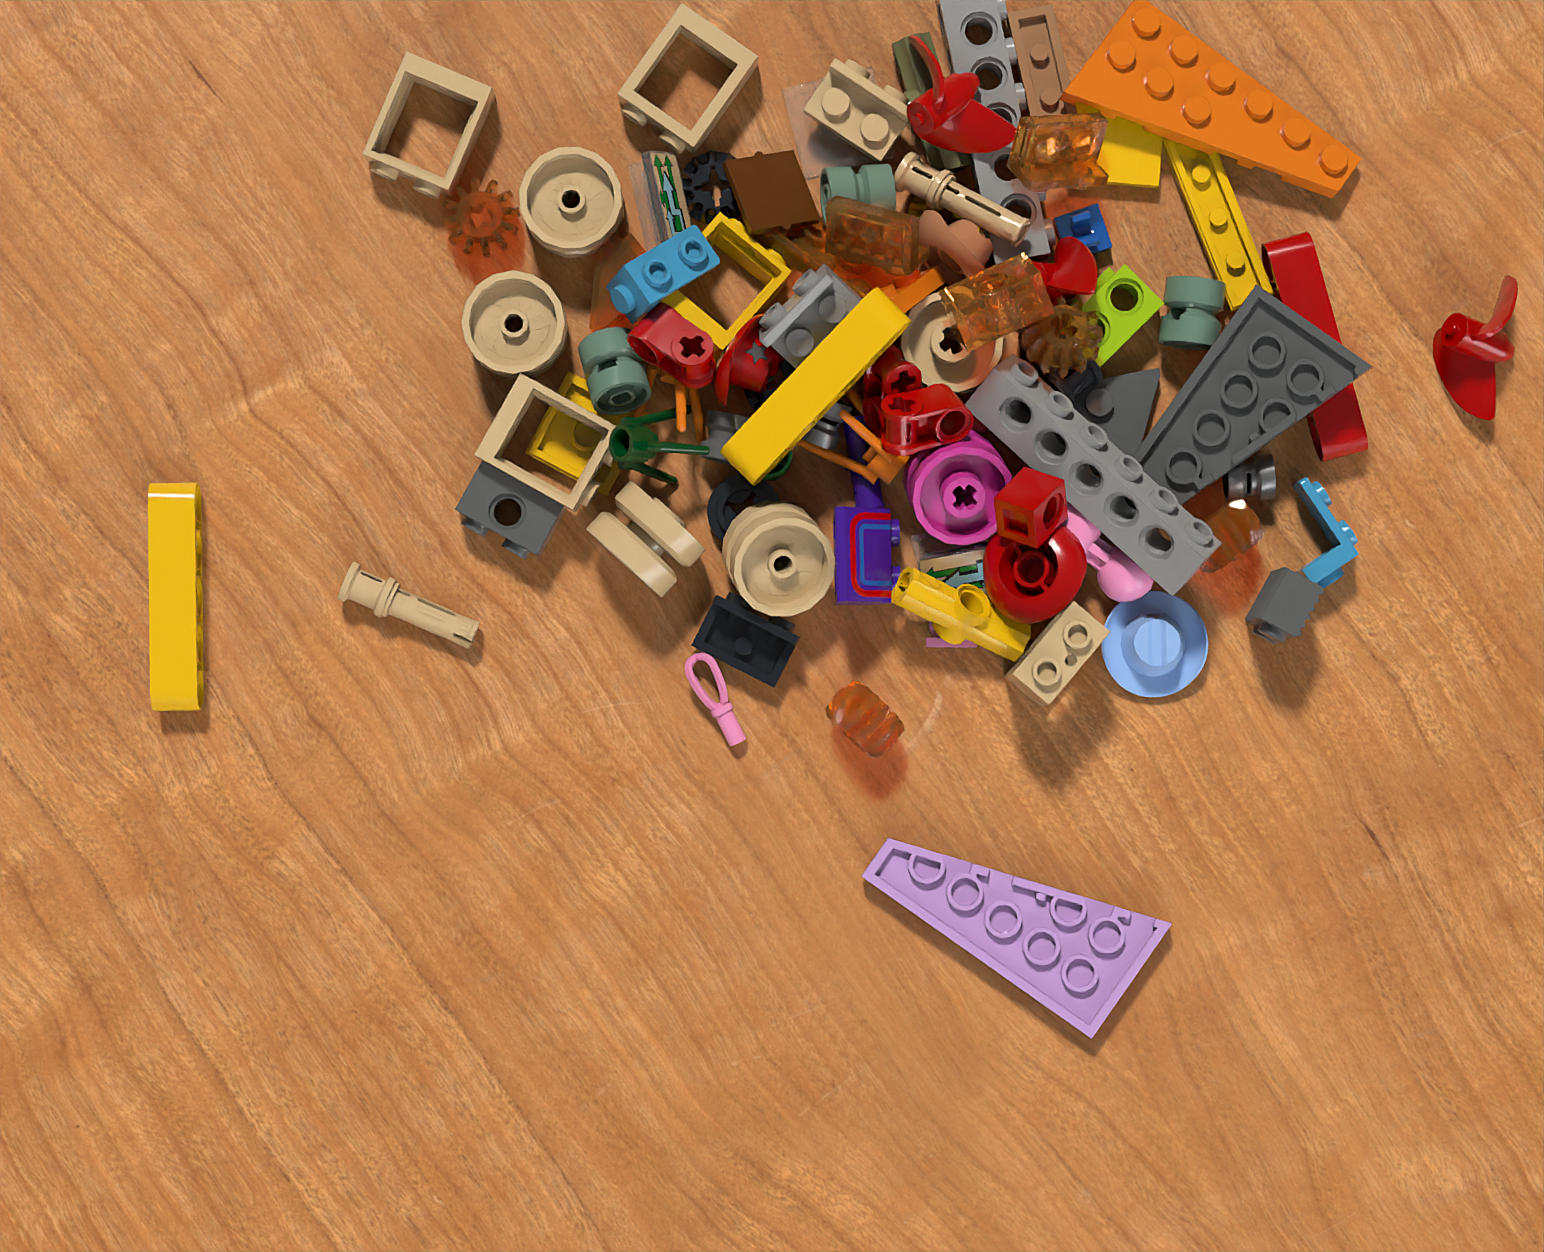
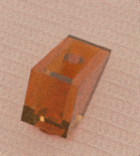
[589,233,646,334]

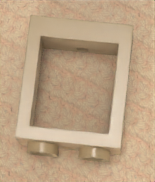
[617,3,758,155]
[362,51,496,199]
[474,373,616,513]
[1004,601,1110,706]

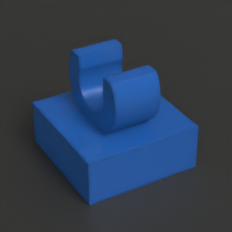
[1052,203,1113,255]

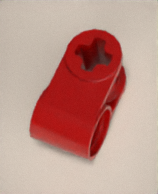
[626,302,716,388]
[862,344,922,438]
[880,383,974,456]

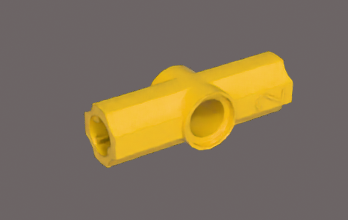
[891,566,1031,662]

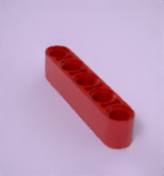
[1261,231,1368,462]

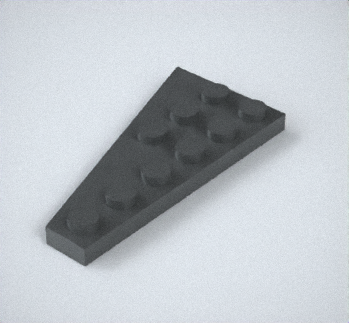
[1124,285,1373,509]

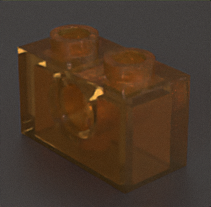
[938,252,1055,352]

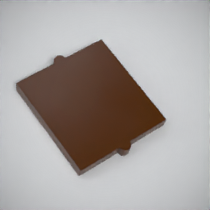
[722,150,821,235]

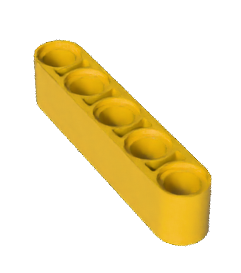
[720,287,912,486]
[148,482,204,711]

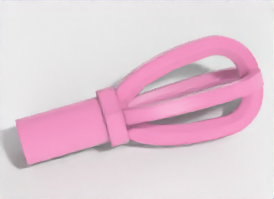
[685,651,746,747]

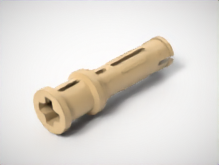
[894,152,1030,247]
[337,562,480,649]

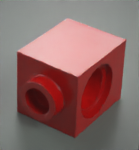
[993,466,1068,549]

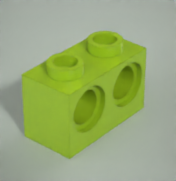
[1057,264,1164,367]

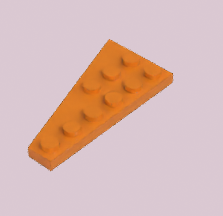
[1059,0,1362,198]

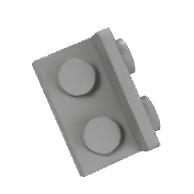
[759,263,862,369]

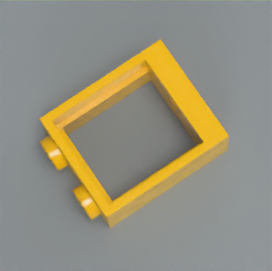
[660,212,792,364]

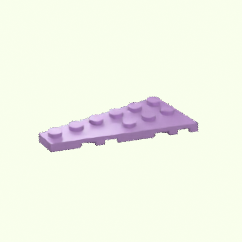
[861,838,1172,1039]

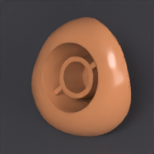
[915,210,1002,296]

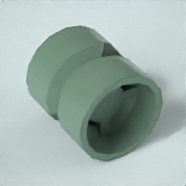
[820,163,896,228]
[1158,276,1227,351]
[578,327,652,415]

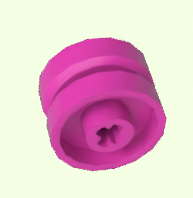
[903,430,1012,545]

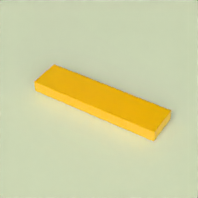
[1162,138,1274,313]

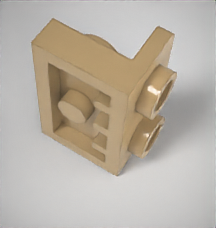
[803,58,909,164]

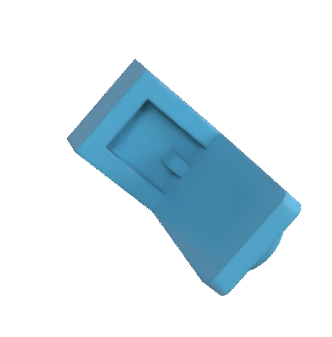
[606,225,720,325]
[1292,477,1359,588]

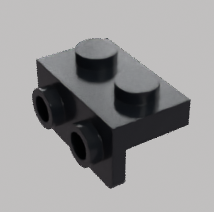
[691,591,800,688]

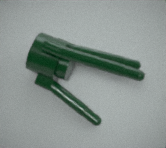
[609,405,710,485]

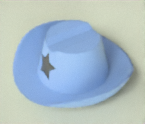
[1101,591,1208,697]

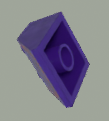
[833,506,901,605]

